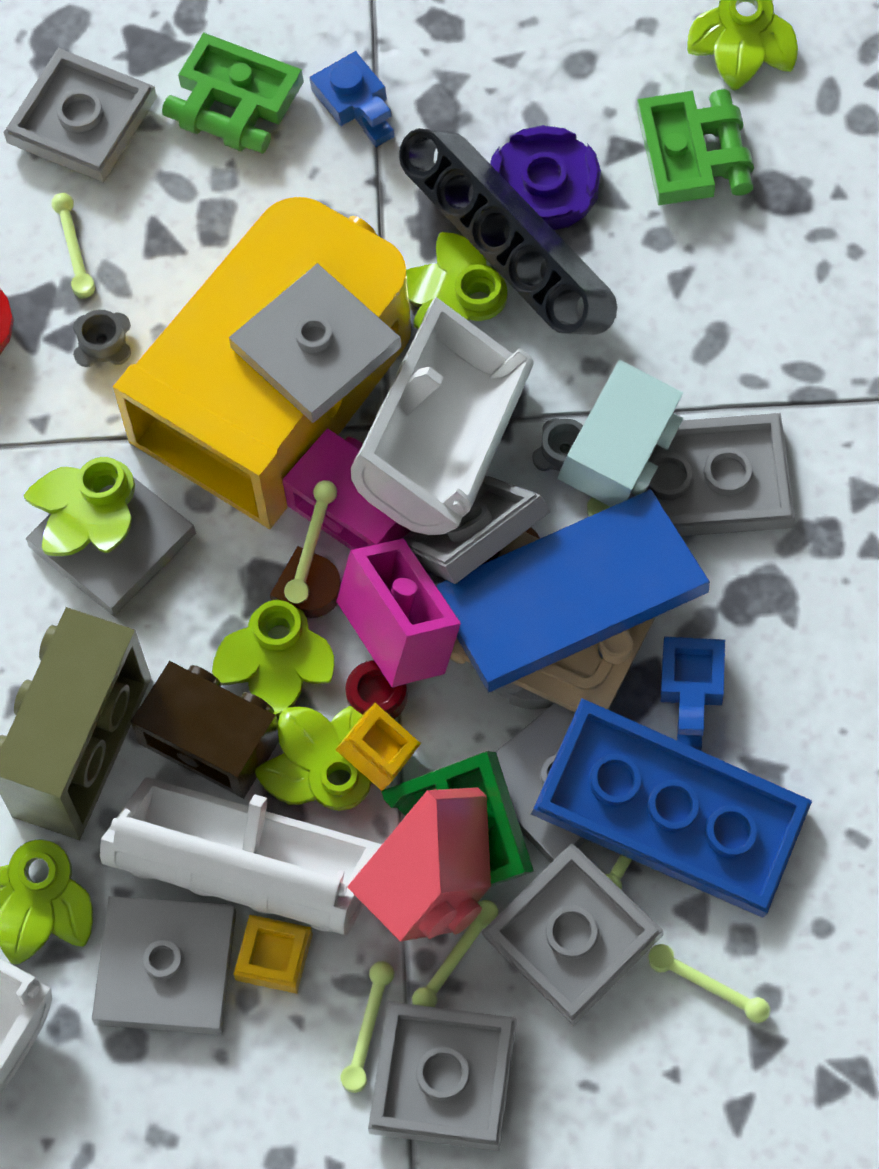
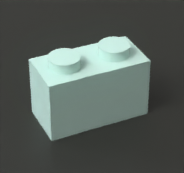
[557,359,684,507]

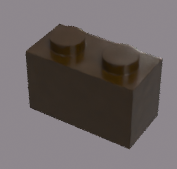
[130,661,279,799]

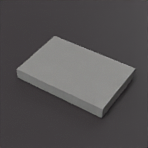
[627,413,795,536]

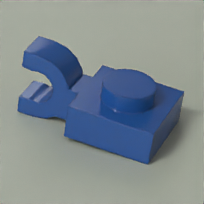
[309,51,395,147]
[660,636,725,751]

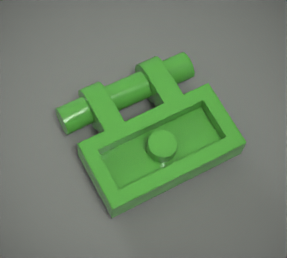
[162,32,304,154]
[637,89,754,206]

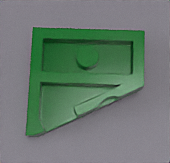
[381,751,534,887]

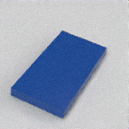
[435,489,710,693]
[531,698,812,918]

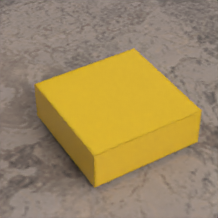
[335,703,421,791]
[234,914,313,994]

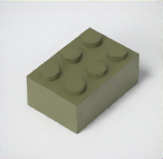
[0,607,152,841]

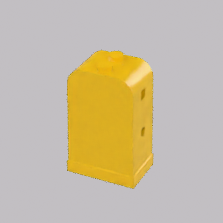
[112,197,411,529]

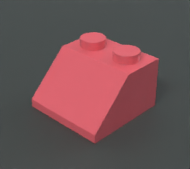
[347,788,491,942]

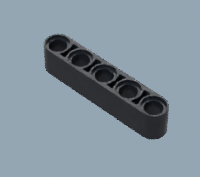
[399,128,617,335]

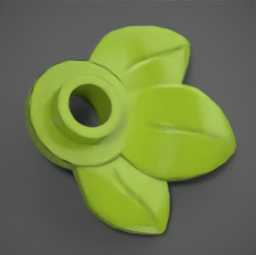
[687,0,798,91]
[406,232,508,329]
[24,457,136,556]
[212,600,335,717]
[255,706,371,811]
[0,839,93,965]

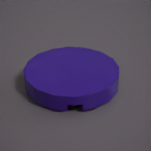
[490,125,601,230]

